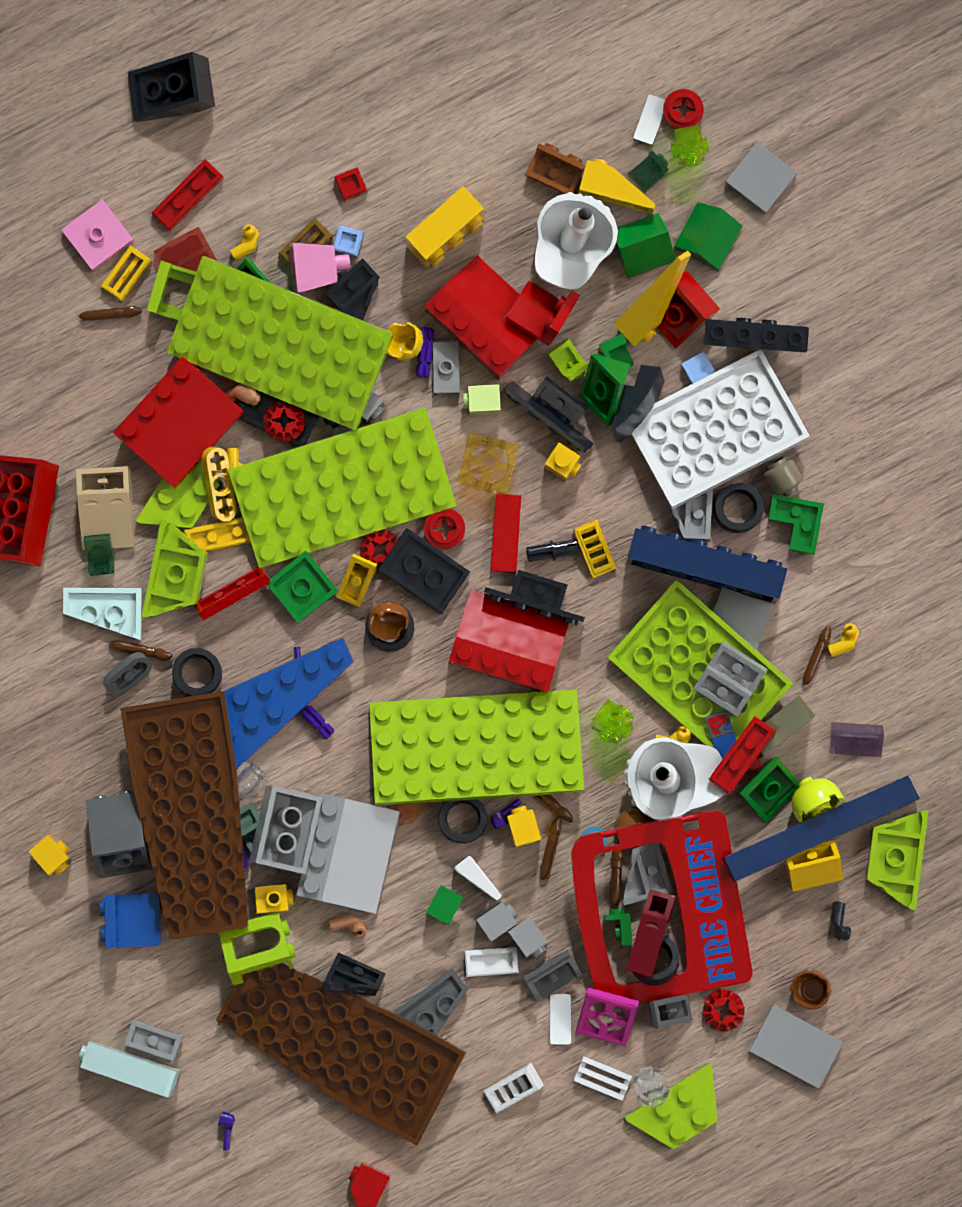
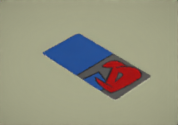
[705,710,736,759]

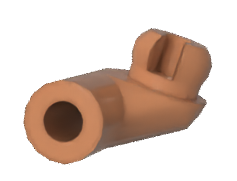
[329,913,367,938]

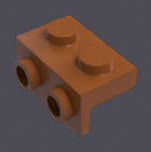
[525,143,585,194]

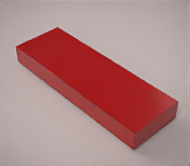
[151,159,224,232]
[491,494,522,573]
[194,566,271,621]
[708,716,776,795]

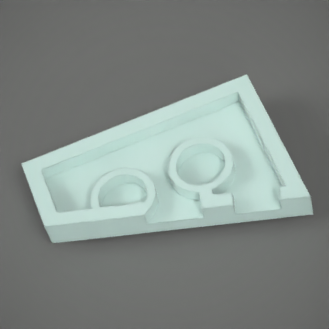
[63,588,142,641]

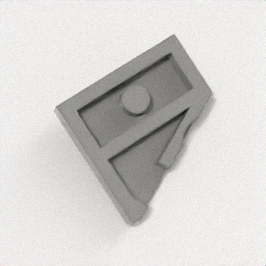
[664,489,713,542]

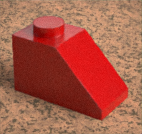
[348,1162,391,1207]

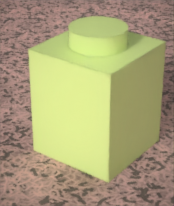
[463,384,501,416]

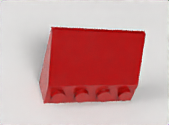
[424,255,538,381]
[113,356,245,488]
[0,455,59,567]
[448,590,569,693]

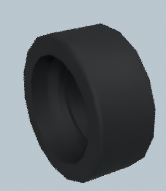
[713,483,764,534]
[365,604,414,652]
[172,648,222,696]
[438,799,487,844]
[630,936,679,986]

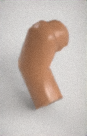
[224,383,260,406]

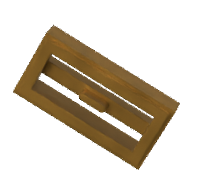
[278,218,333,266]

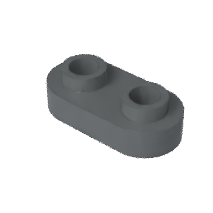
[103,652,152,696]

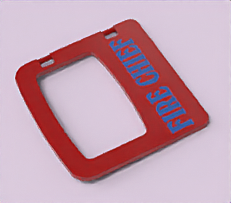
[571,810,753,1007]

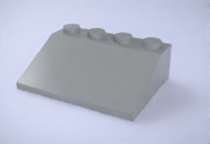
[297,793,400,914]

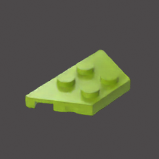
[136,460,220,529]
[141,519,208,618]
[866,810,929,911]
[624,1063,718,1149]

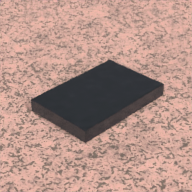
[238,389,320,447]
[377,528,470,614]

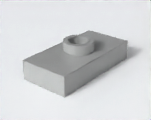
[433,342,460,395]
[124,1019,183,1061]

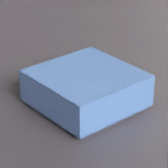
[333,225,364,258]
[681,351,715,384]

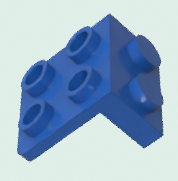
[100,893,161,948]

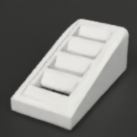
[453,856,501,900]
[483,1063,543,1114]

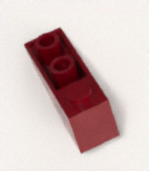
[626,889,675,978]

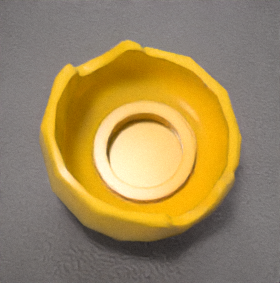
[387,322,423,361]

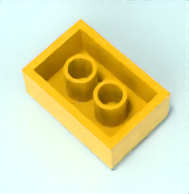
[405,186,484,269]

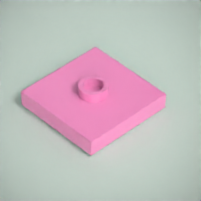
[61,199,134,271]

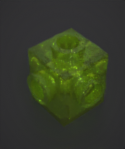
[670,125,709,167]
[591,699,634,745]

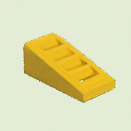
[573,520,617,579]

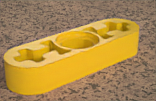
[202,447,237,522]

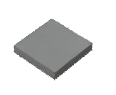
[725,142,797,214]

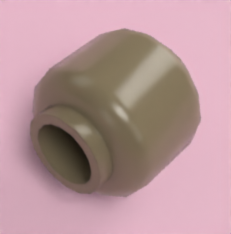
[764,456,802,496]

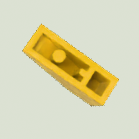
[579,159,655,214]

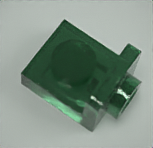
[628,151,669,194]
[84,533,115,576]

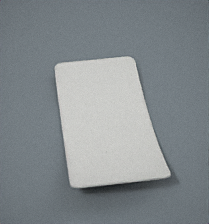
[634,95,665,144]
[550,994,571,1044]

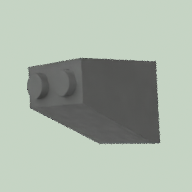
[86,791,152,878]

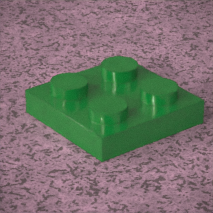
[267,551,338,624]

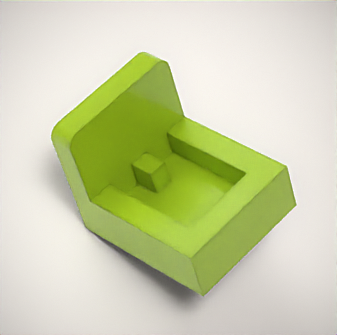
[546,337,588,381]

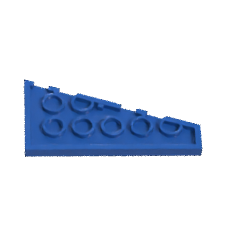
[225,638,354,769]

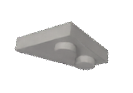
[623,843,672,905]

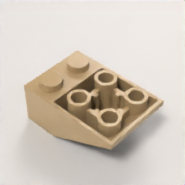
[76,466,135,550]

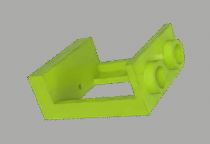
[147,261,196,320]
[219,912,296,986]

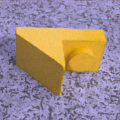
[336,554,377,607]

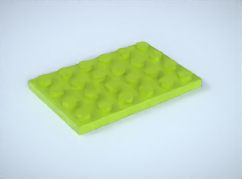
[608,579,794,749]

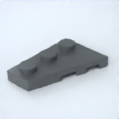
[394,968,468,1035]

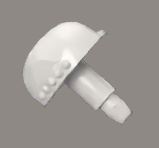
[534,192,618,291]
[624,737,724,821]

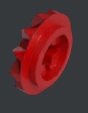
[663,89,704,130]
[263,401,305,442]
[424,508,465,550]
[360,529,398,569]
[703,989,745,1032]

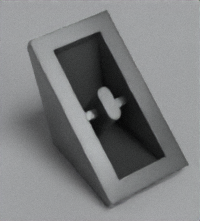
[648,994,693,1028]

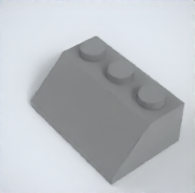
[249,785,323,874]

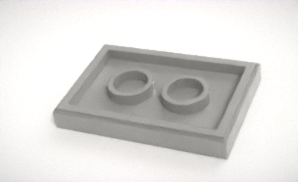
[749,1005,843,1089]

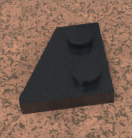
[324,258,380,320]
[320,952,386,996]

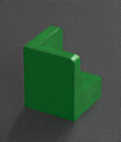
[598,333,634,367]
[426,885,463,925]

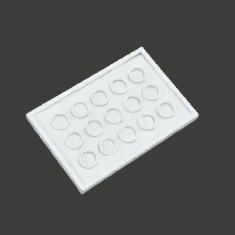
[631,350,810,510]

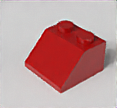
[657,271,720,349]

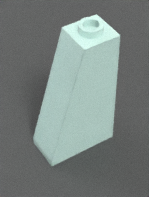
[78,1041,181,1097]

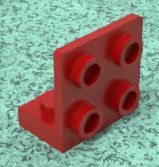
[506,281,581,347]

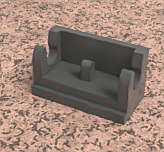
[523,950,582,1002]

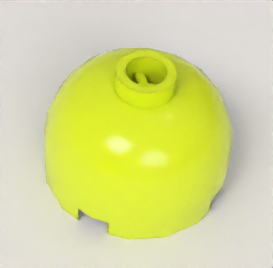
[792,777,845,824]

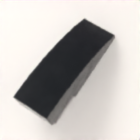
[611,365,665,443]

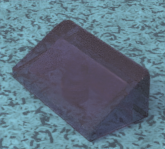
[829,722,884,757]

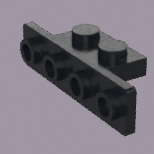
[704,318,809,353]
[504,377,593,453]
[484,570,585,625]

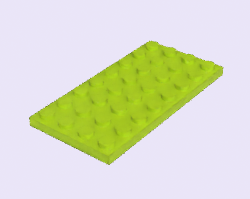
[166,256,395,431]
[228,407,457,568]
[369,689,584,806]

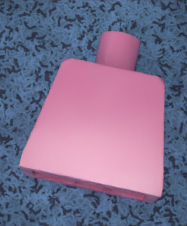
[289,243,350,293]

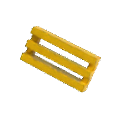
[100,245,152,302]

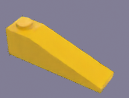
[614,251,691,347]

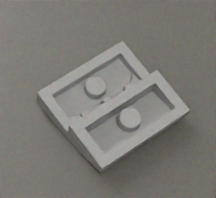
[712,588,773,650]
[693,641,768,717]

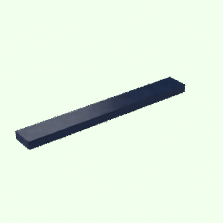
[723,775,920,883]

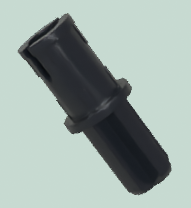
[526,538,578,562]

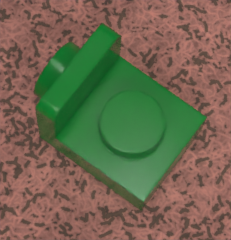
[604,909,632,946]

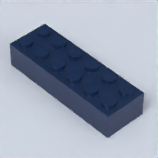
[625,525,788,604]

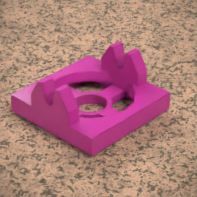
[575,988,639,1046]

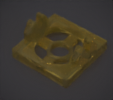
[457,432,520,495]

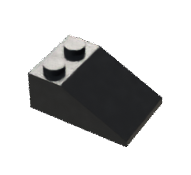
[128,52,215,122]

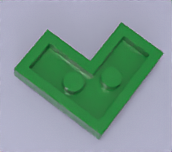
[768,494,824,555]

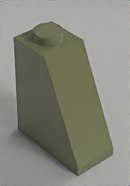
[760,696,815,757]

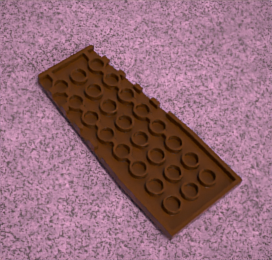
[120,691,249,940]
[216,951,467,1146]

